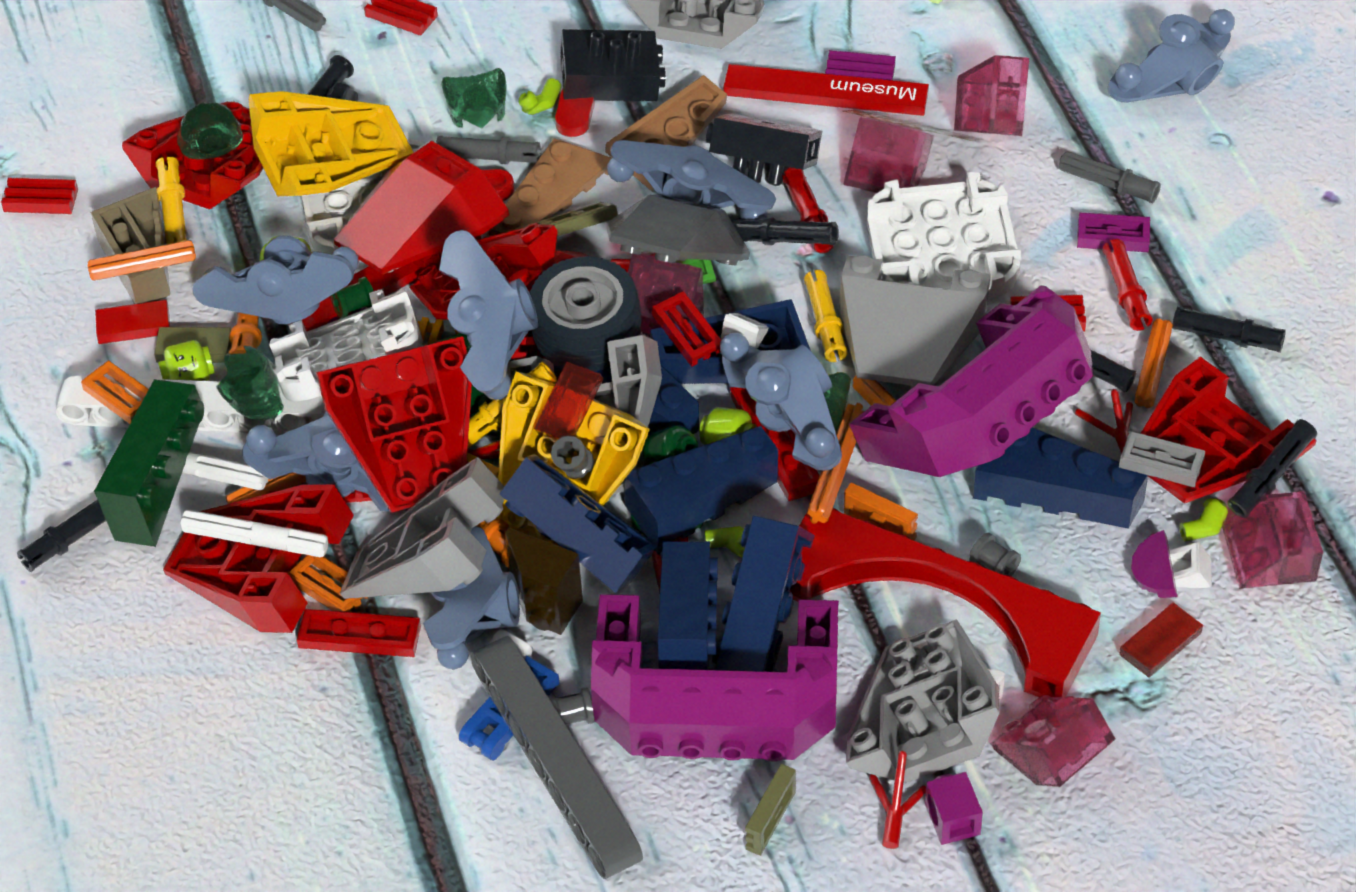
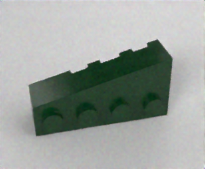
[94,379,204,547]

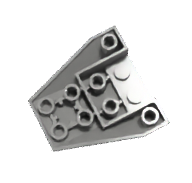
[627,0,765,49]
[846,619,1000,783]

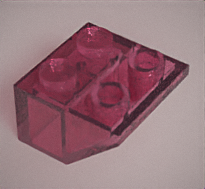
[954,55,1030,136]
[843,117,934,193]
[628,254,704,338]
[1222,491,1323,589]
[990,695,1116,787]

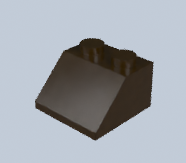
[505,527,583,635]

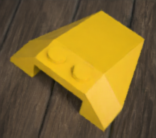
[248,91,414,197]

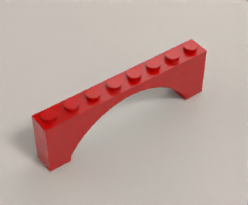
[790,508,1101,706]

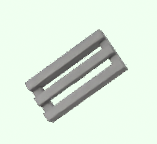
[1119,431,1205,488]

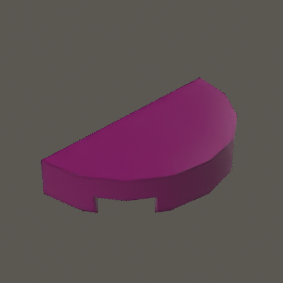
[1131,530,1178,598]

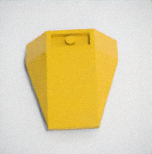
[496,372,650,547]

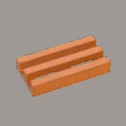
[81,360,149,424]
[844,482,918,540]
[288,555,368,612]

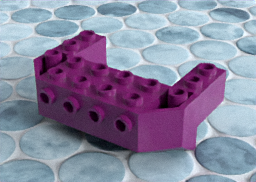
[849,285,1093,477]
[591,594,839,762]

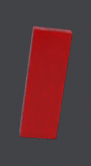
[297,609,421,657]

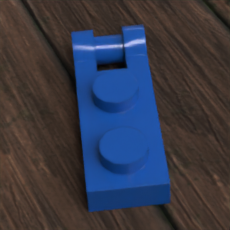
[459,656,560,761]

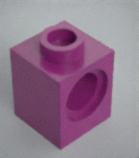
[925,772,983,845]

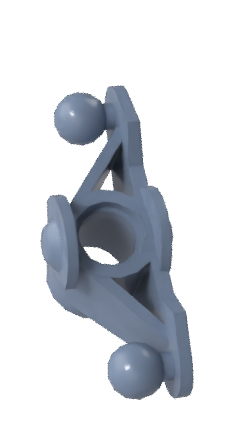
[1107,9,1235,103]
[607,140,776,220]
[439,230,538,400]
[192,236,359,324]
[720,333,842,471]
[242,411,410,511]
[423,526,520,670]

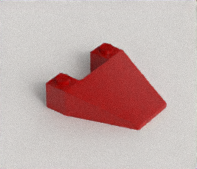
[163,485,354,633]

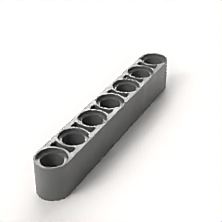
[470,636,643,879]

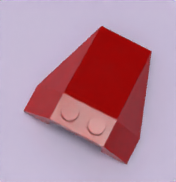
[1133,357,1317,504]

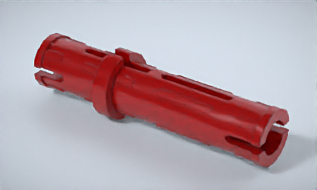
[782,167,834,253]
[1102,239,1153,331]

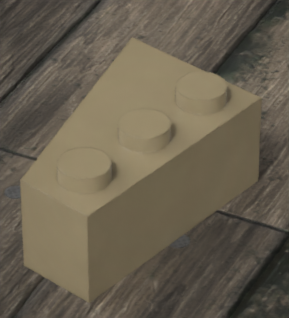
[90,187,170,304]

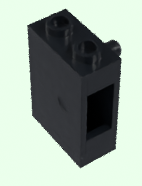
[560,29,666,101]
[706,113,823,186]

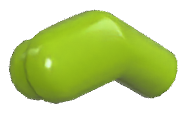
[518,78,562,115]
[1179,498,1228,542]
[704,526,745,558]

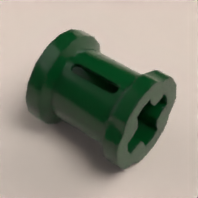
[330,277,374,318]

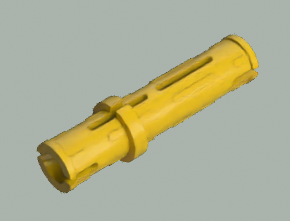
[156,157,187,244]
[804,270,848,362]
[468,361,557,449]

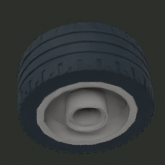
[530,256,642,372]

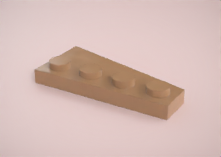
[605,75,727,192]
[489,138,612,237]

